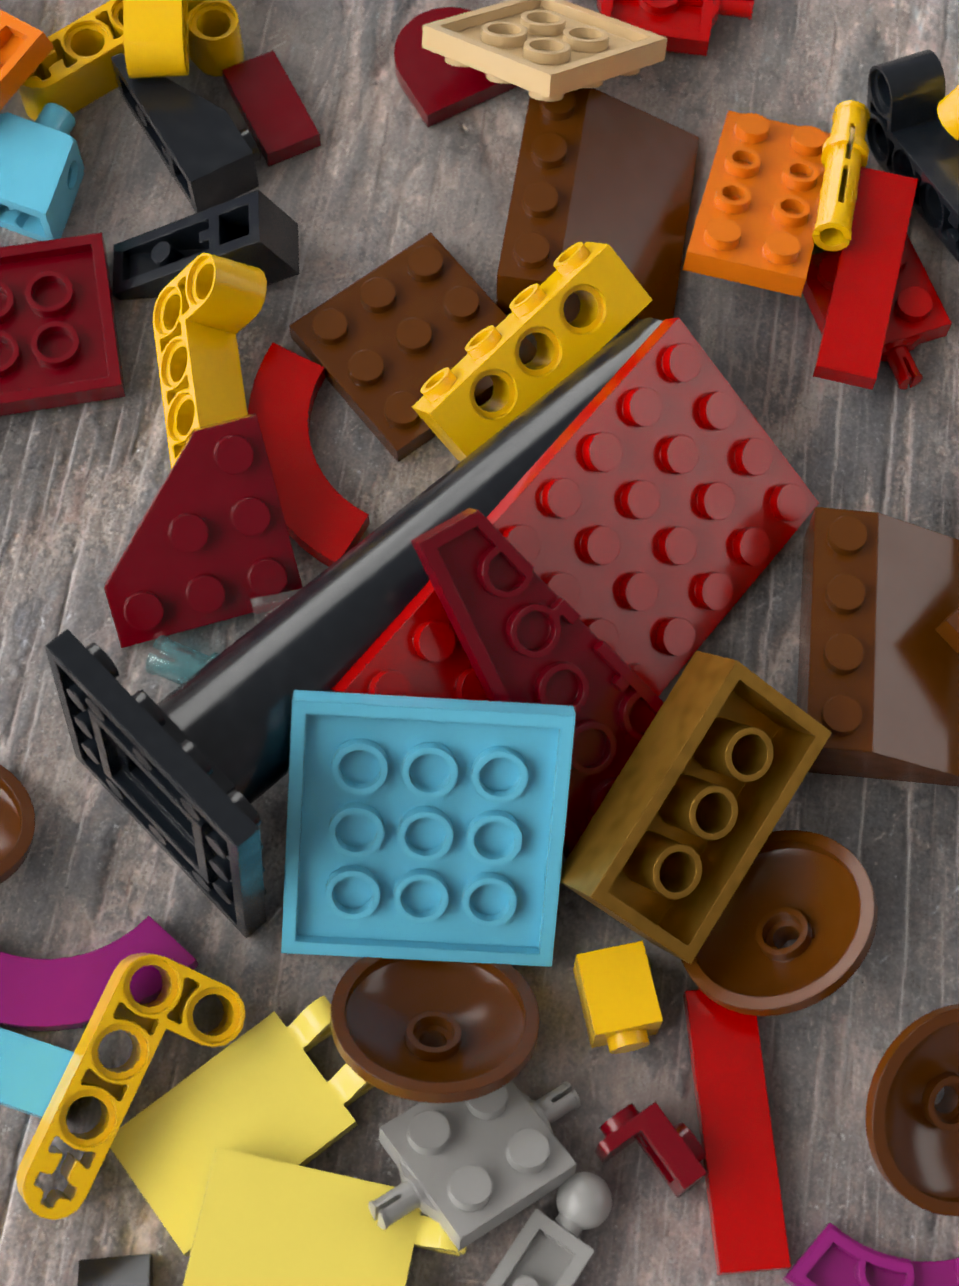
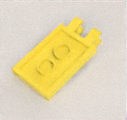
[110,995,374,1256]
[183,1147,467,1286]

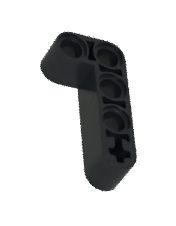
[866,49,959,262]

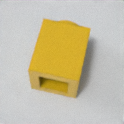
[573,941,663,1054]

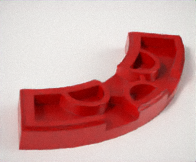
[248,342,370,567]

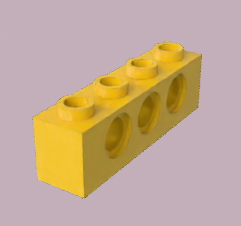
[412,242,653,461]

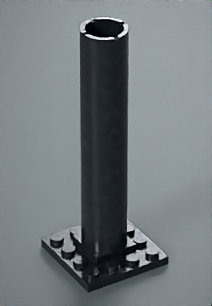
[45,317,663,938]

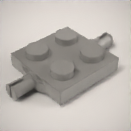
[368,1080,581,1251]

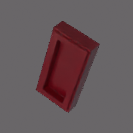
[222,50,321,167]

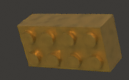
[560,651,832,964]

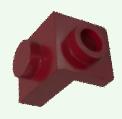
[595,1102,707,1198]

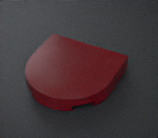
[394,7,518,127]

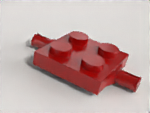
[597,0,754,56]
[802,234,952,390]

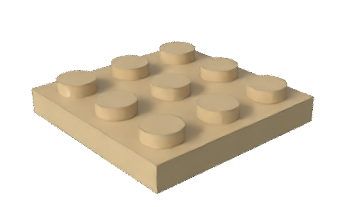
[422,0,667,101]

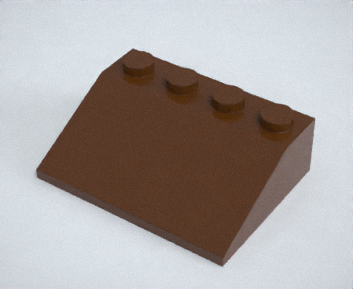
[496,88,699,331]
[797,507,959,786]

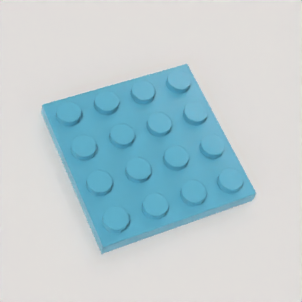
[281,690,576,967]

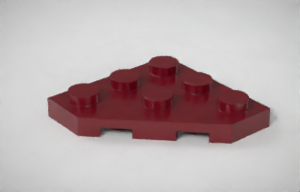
[104,413,303,648]

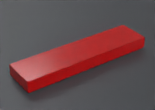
[813,167,918,390]
[683,990,791,1275]

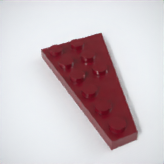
[411,508,664,859]

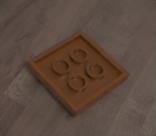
[289,232,537,462]

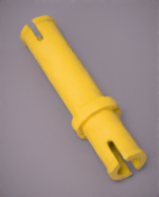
[812,100,870,251]

